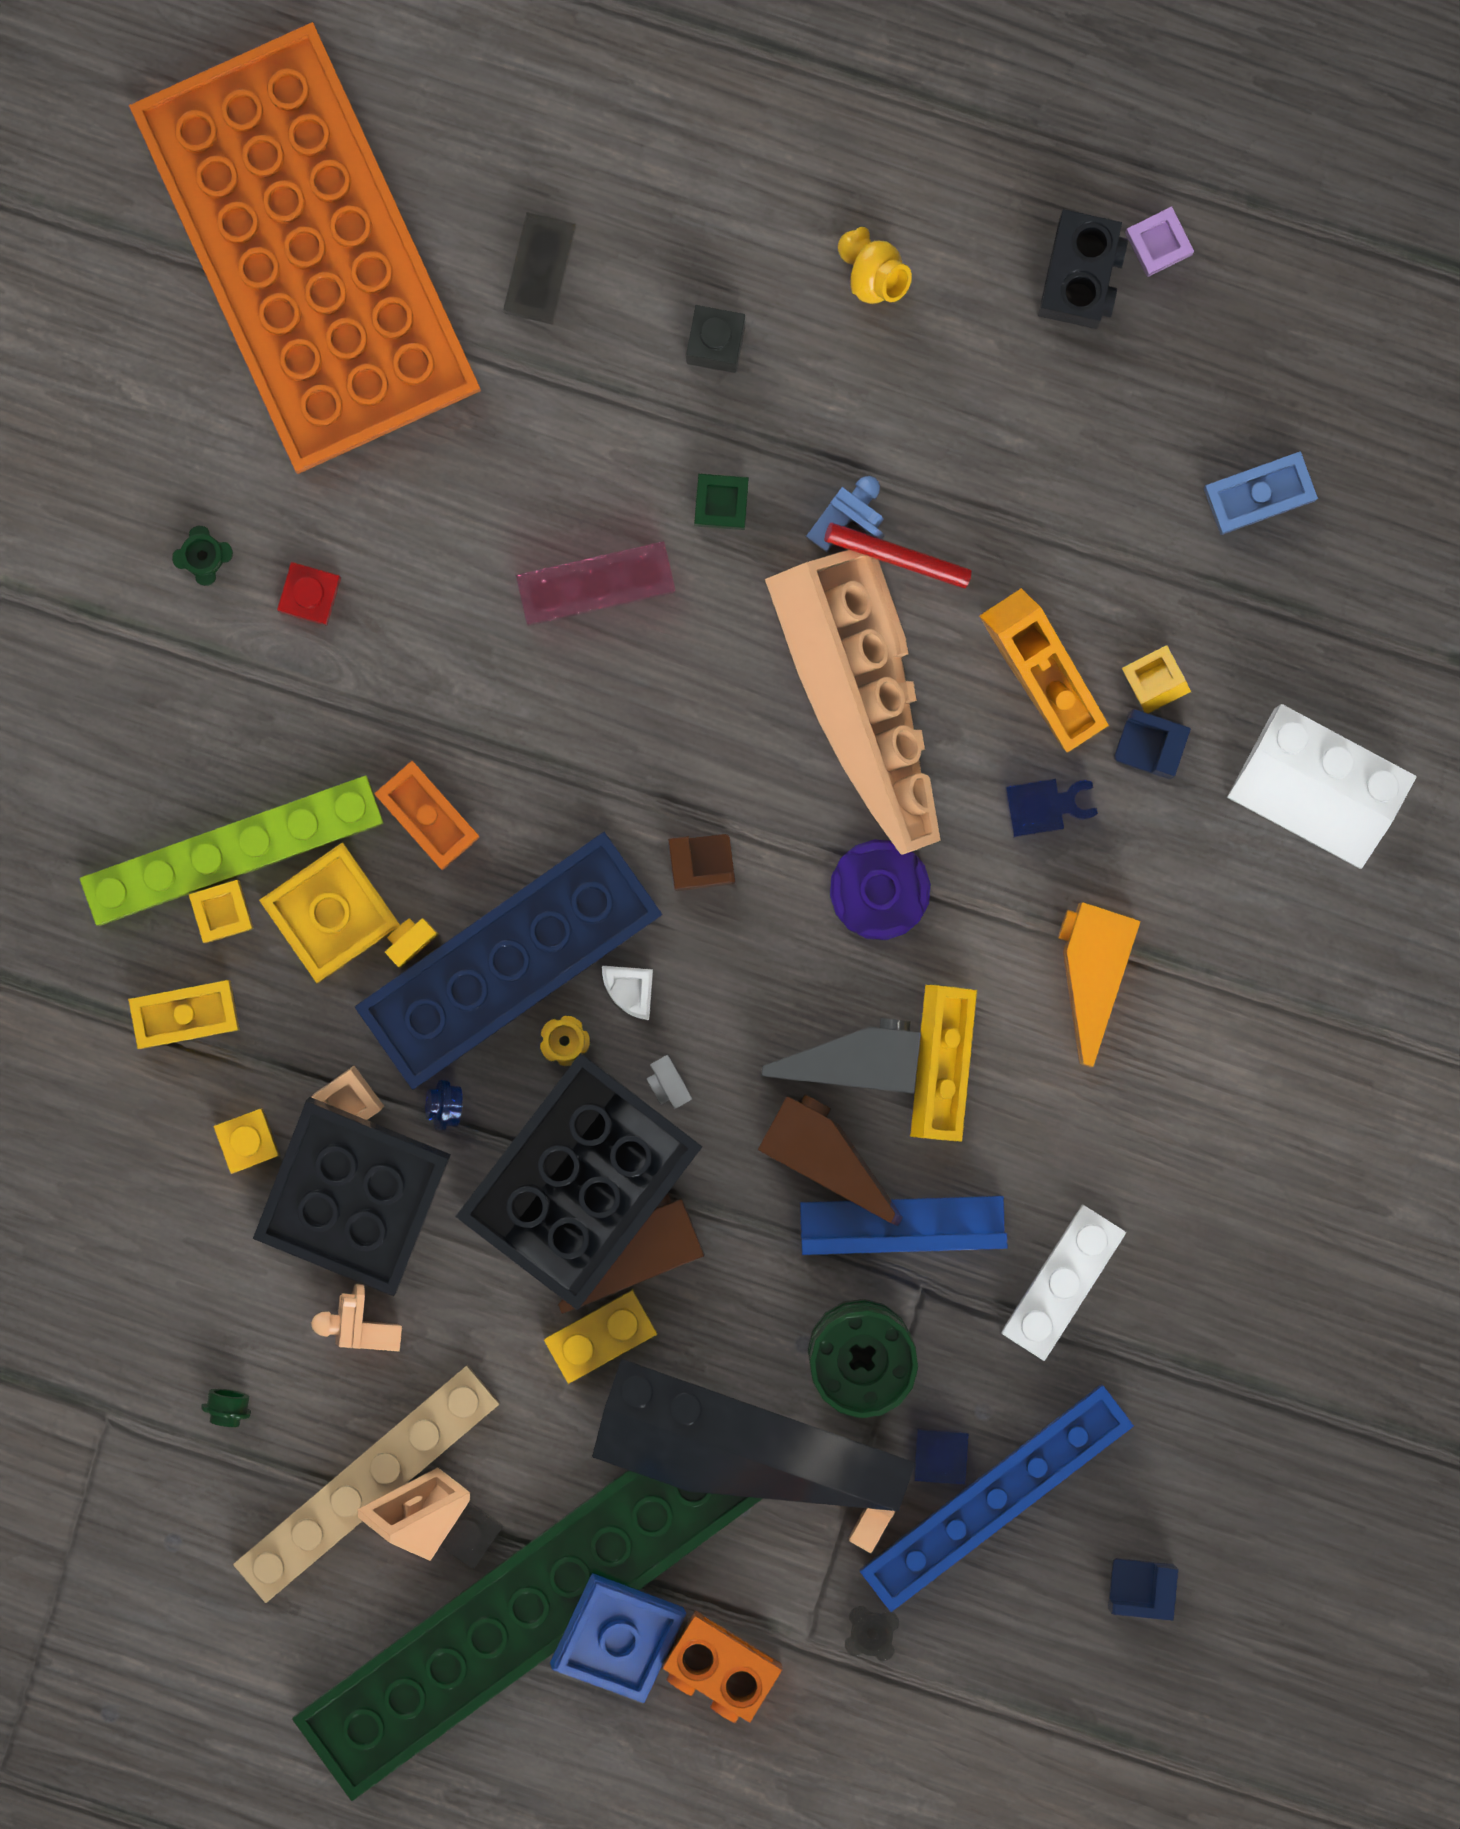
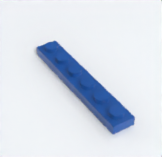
[859,1384,1134,1612]

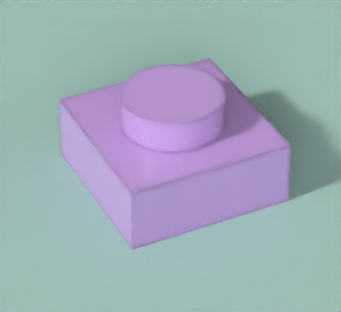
[1125,207,1194,277]

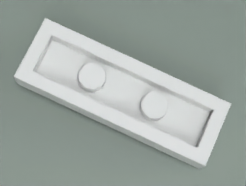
[1000,1204,1127,1361]

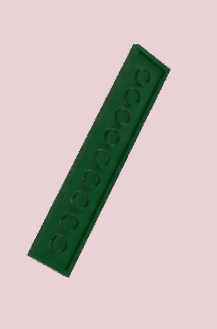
[292,1470,763,1801]

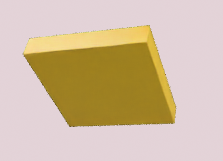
[259,842,400,984]

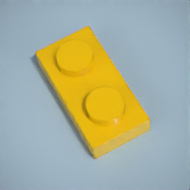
[128,980,240,1049]
[544,1289,658,1384]

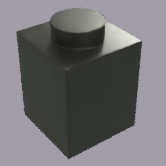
[686,305,746,373]

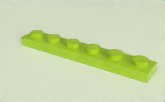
[79,775,384,926]

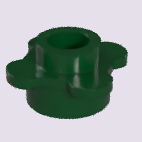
[172,525,233,586]

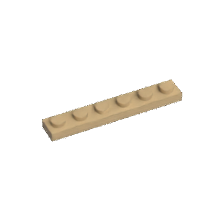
[233,1364,500,1603]

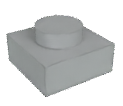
[646,1055,693,1109]

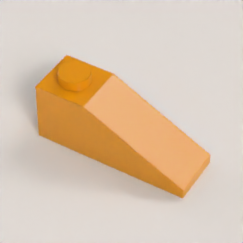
[979,588,1109,753]
[1058,902,1141,1067]

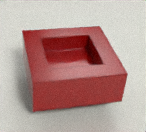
[277,562,341,626]

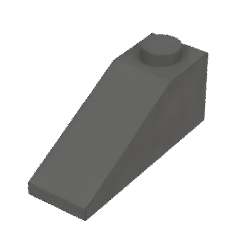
[761,1018,921,1093]

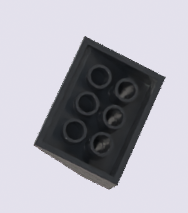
[455,1053,703,1310]

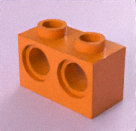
[663,1610,782,1723]

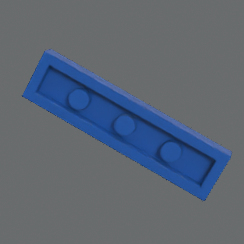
[800,1196,1008,1255]

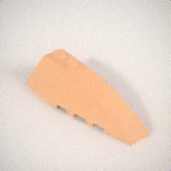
[765,550,941,855]

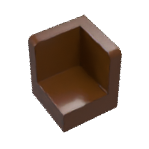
[668,834,736,891]

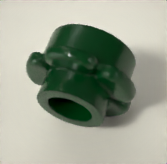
[201,1389,251,1427]

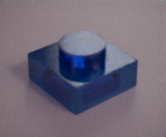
[914,1428,969,1485]

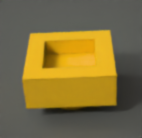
[1122,645,1191,714]
[189,880,254,944]
[385,918,439,968]
[213,1108,280,1174]

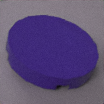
[830,839,931,940]

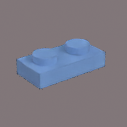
[1203,451,1318,535]

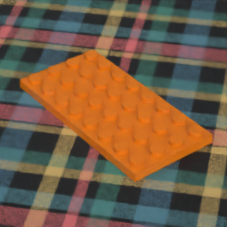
[129,22,481,474]

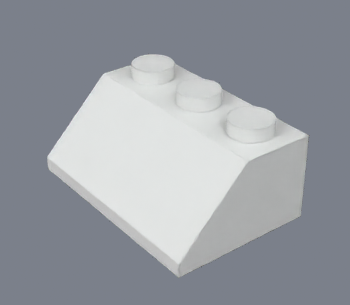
[1227,704,1417,869]

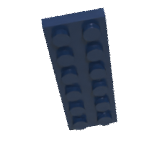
[354,832,663,1090]

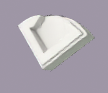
[602,966,653,1020]

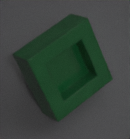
[694,473,749,530]

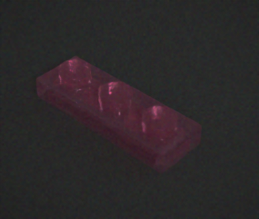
[516,541,676,626]

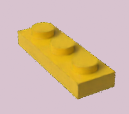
[910,985,977,1142]

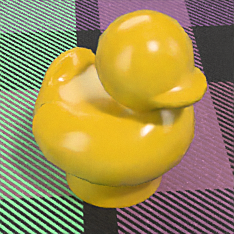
[838,227,912,304]

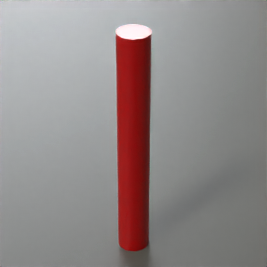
[824,522,972,589]

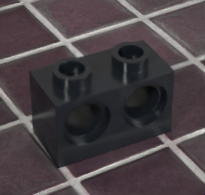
[1038,209,1128,329]

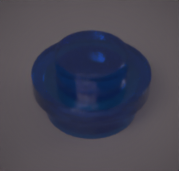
[425,1080,463,1131]

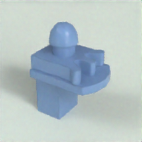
[806,476,885,553]

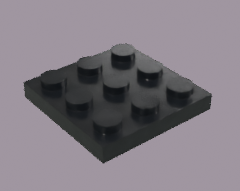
[253,1097,451,1296]

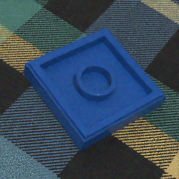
[550,1573,687,1703]

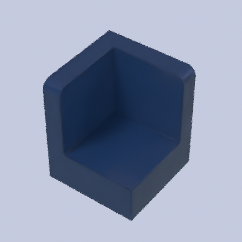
[1114,709,1191,780]
[1108,1558,1179,1621]

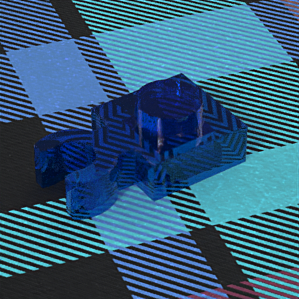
[1005,779,1098,838]

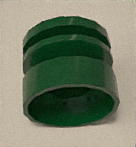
[807,1299,918,1418]

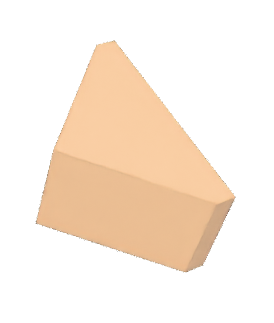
[358,1467,470,1561]

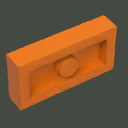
[374,761,480,871]

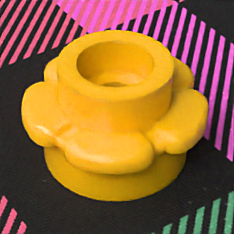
[540,1016,590,1066]

